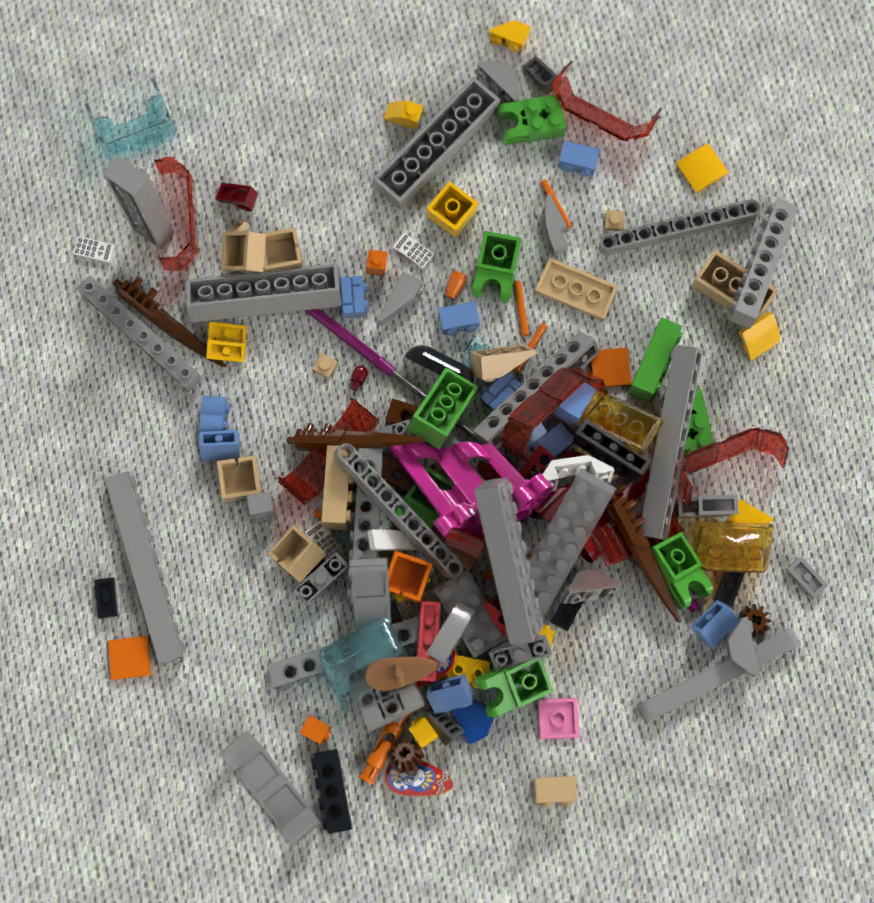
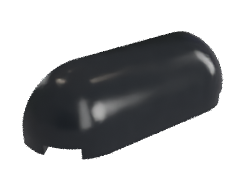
[405,345,474,384]

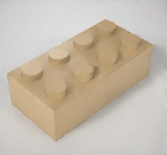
[691,250,779,319]
[322,445,356,531]

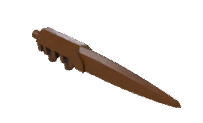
[113,276,227,368]
[287,423,424,451]
[606,493,681,623]

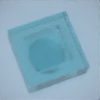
[463,336,490,356]

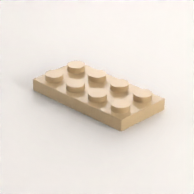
[535,258,619,321]

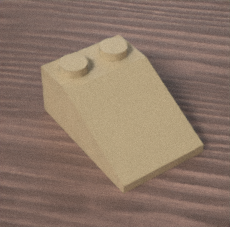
[469,344,536,382]

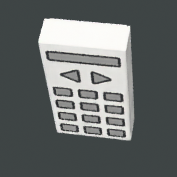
[393,233,434,270]
[73,236,115,264]
[305,521,343,561]

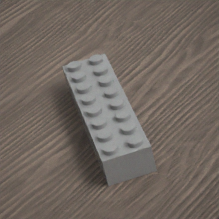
[373,77,500,210]
[102,155,174,249]
[186,263,341,323]
[529,469,616,619]
[474,477,543,645]

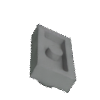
[786,556,828,599]

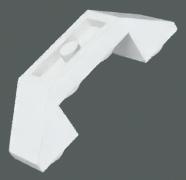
[543,455,614,491]

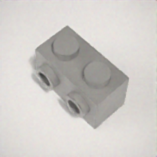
[244,492,277,523]

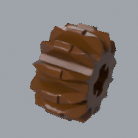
[739,604,772,638]
[390,739,424,774]

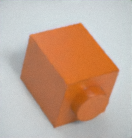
[366,249,388,276]
[299,715,332,745]

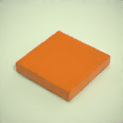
[591,348,632,388]
[108,636,152,680]

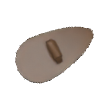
[365,657,437,691]

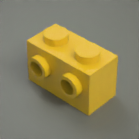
[447,655,490,689]

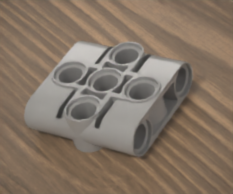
[350,656,425,732]

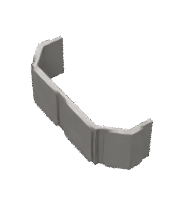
[349,558,393,669]
[219,730,321,847]

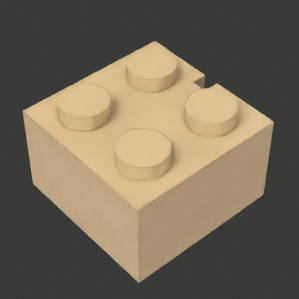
[262,228,303,271]
[221,231,266,272]
[217,455,262,503]
[267,525,326,583]
[533,776,577,807]

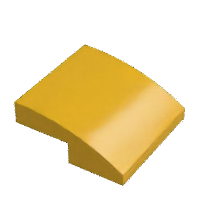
[676,143,729,193]
[738,311,781,361]
[206,322,247,363]

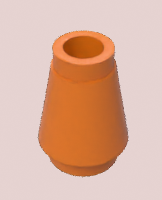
[445,270,467,300]

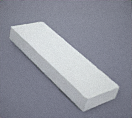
[367,529,418,551]

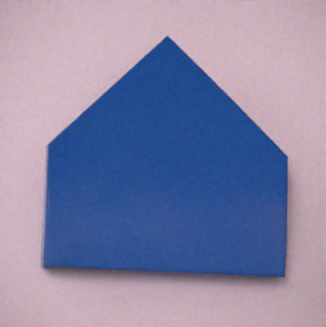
[452,700,494,745]

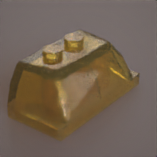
[579,389,664,456]
[692,522,774,573]

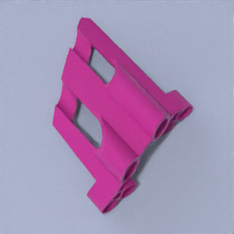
[390,442,553,539]

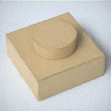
[605,210,625,231]
[229,220,250,232]
[312,353,338,379]

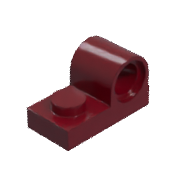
[215,182,258,212]
[519,445,556,480]

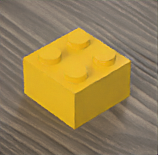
[426,181,479,238]

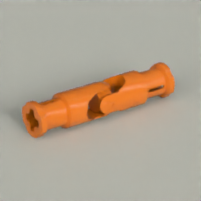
[358,708,411,785]

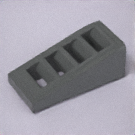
[522,56,560,95]
[423,708,465,746]

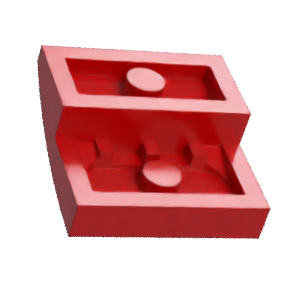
[484,594,508,638]

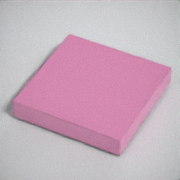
[537,698,579,740]

